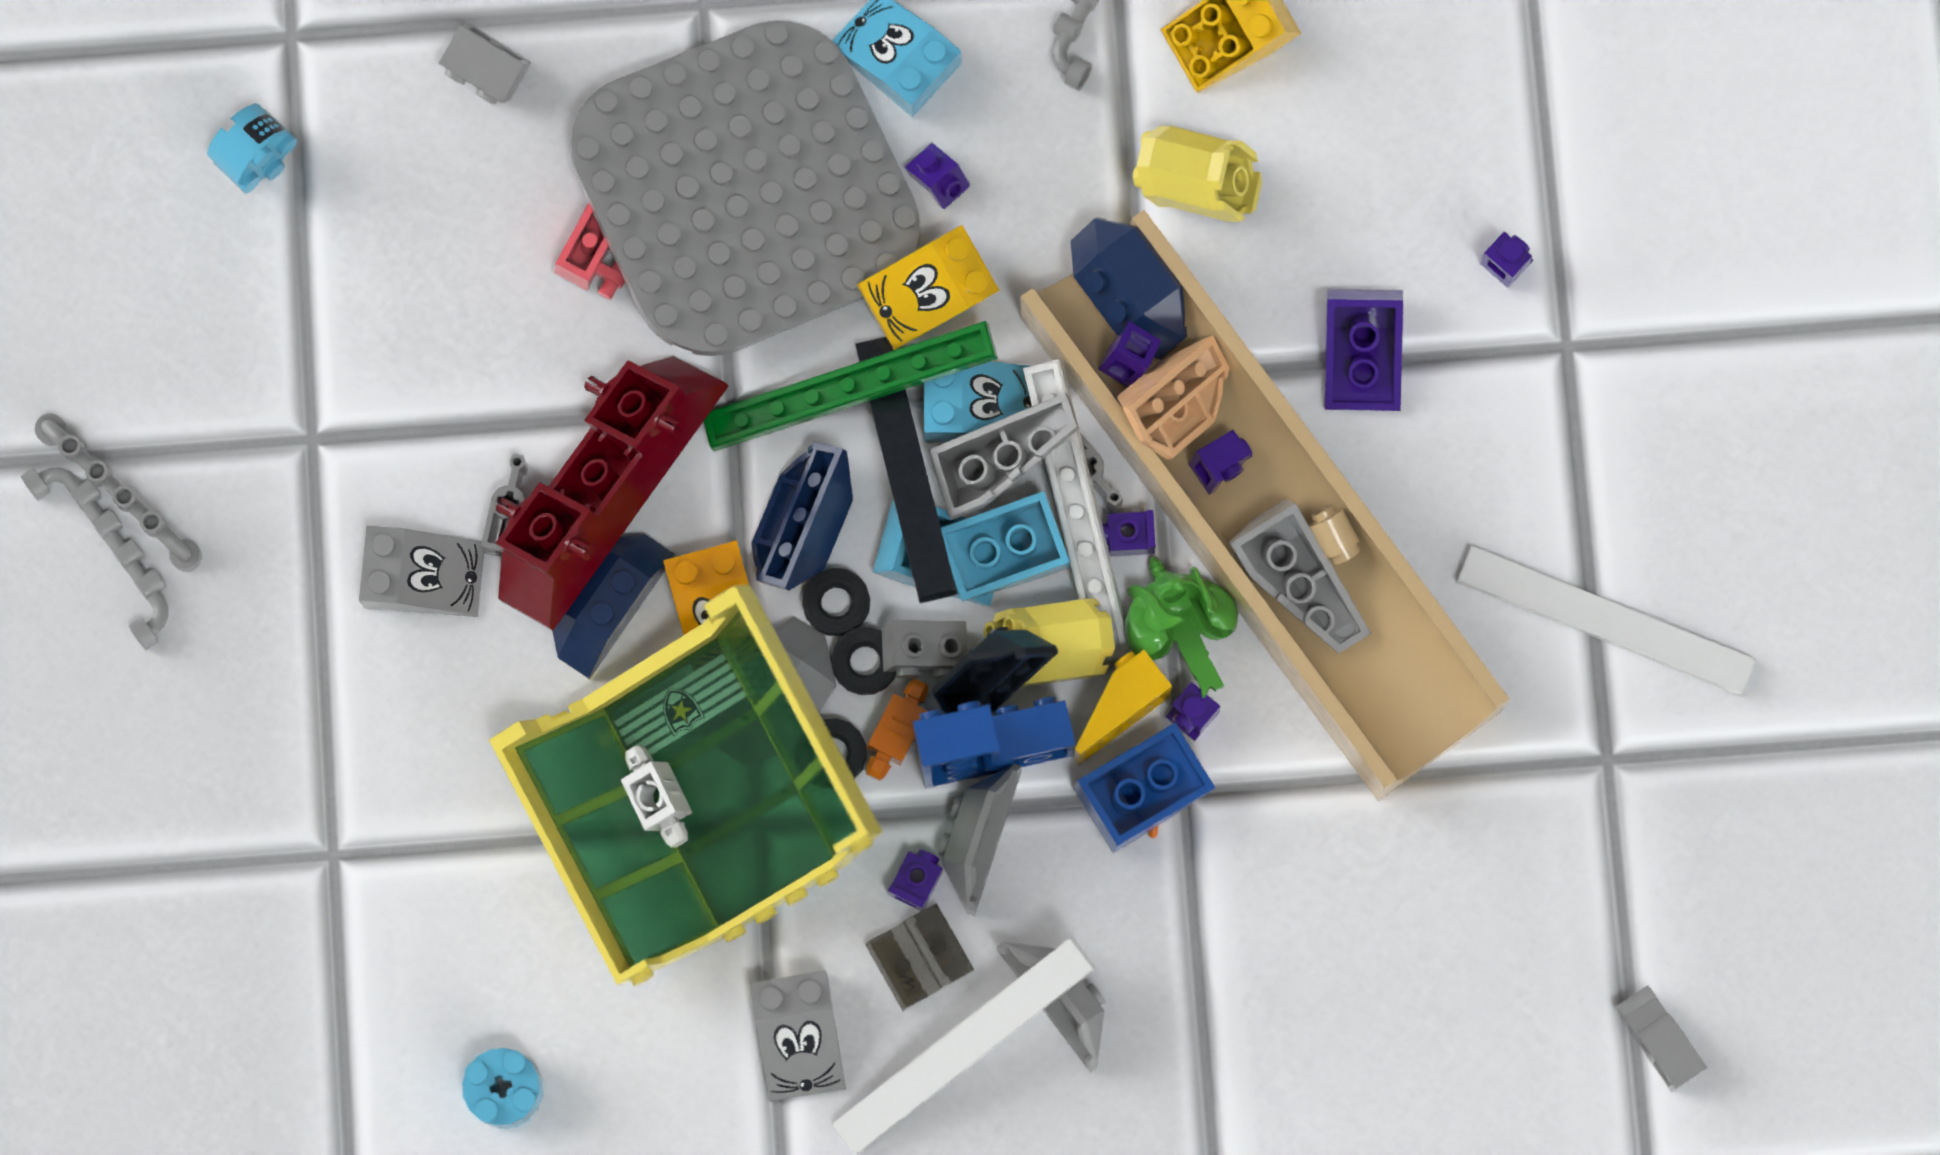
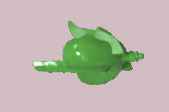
[1125,557,1239,698]

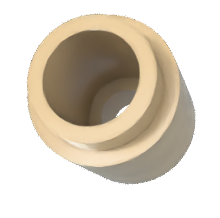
[1309,505,1361,565]

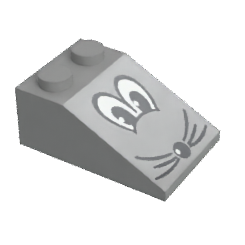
[359,526,484,617]
[749,970,846,1102]

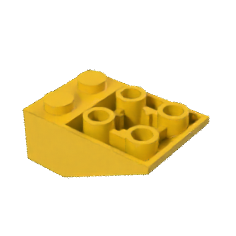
[1161,0,1302,93]

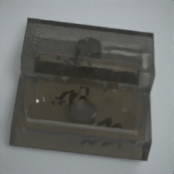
[865,903,974,1011]

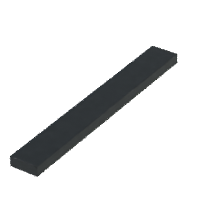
[855,337,957,604]

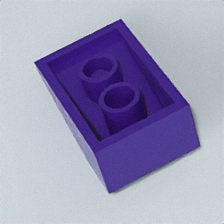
[1325,289,1403,411]

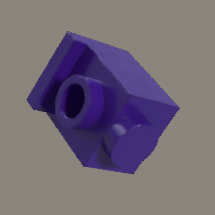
[1480,232,1533,288]
[1098,321,1162,387]
[1188,430,1252,495]
[1102,510,1156,557]
[1165,682,1221,742]
[888,848,943,912]

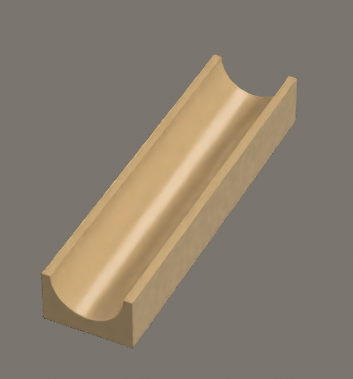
[1020,210,1510,801]

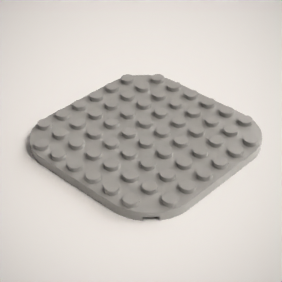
[570,20,920,356]

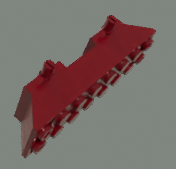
[495,356,729,631]

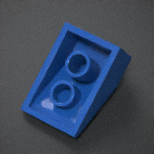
[1073,723,1216,853]

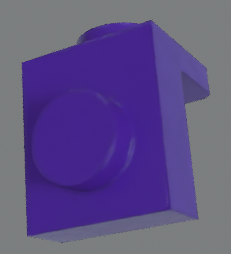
[905,143,970,209]

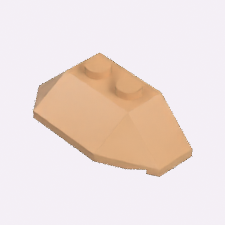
[1117,335,1230,459]

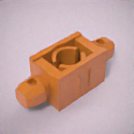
[866,678,928,781]

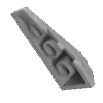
[929,393,1079,520]
[1229,499,1371,653]

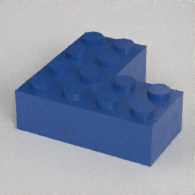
[913,697,1075,789]

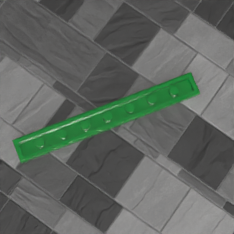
[704,321,998,452]

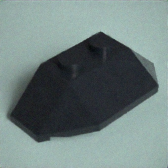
[931,627,1058,714]

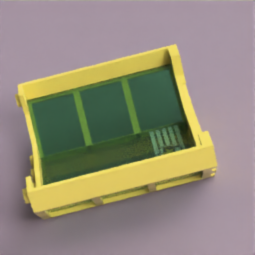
[489,585,882,986]

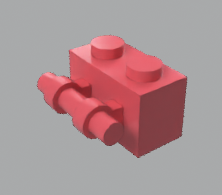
[554,203,625,300]

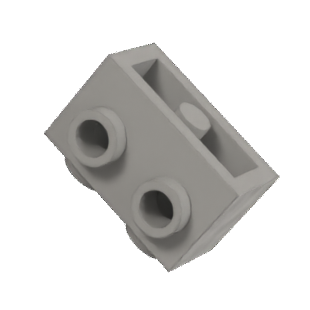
[438,23,532,104]
[882,620,967,679]

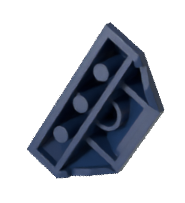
[1070,217,1187,360]
[751,441,853,591]
[552,534,676,680]

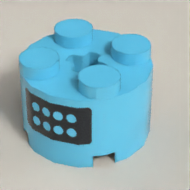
[207,103,297,194]
[462,1048,544,1129]

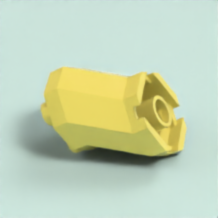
[1133,126,1262,222]
[984,598,1115,687]

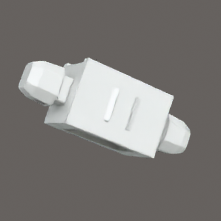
[621,745,693,847]

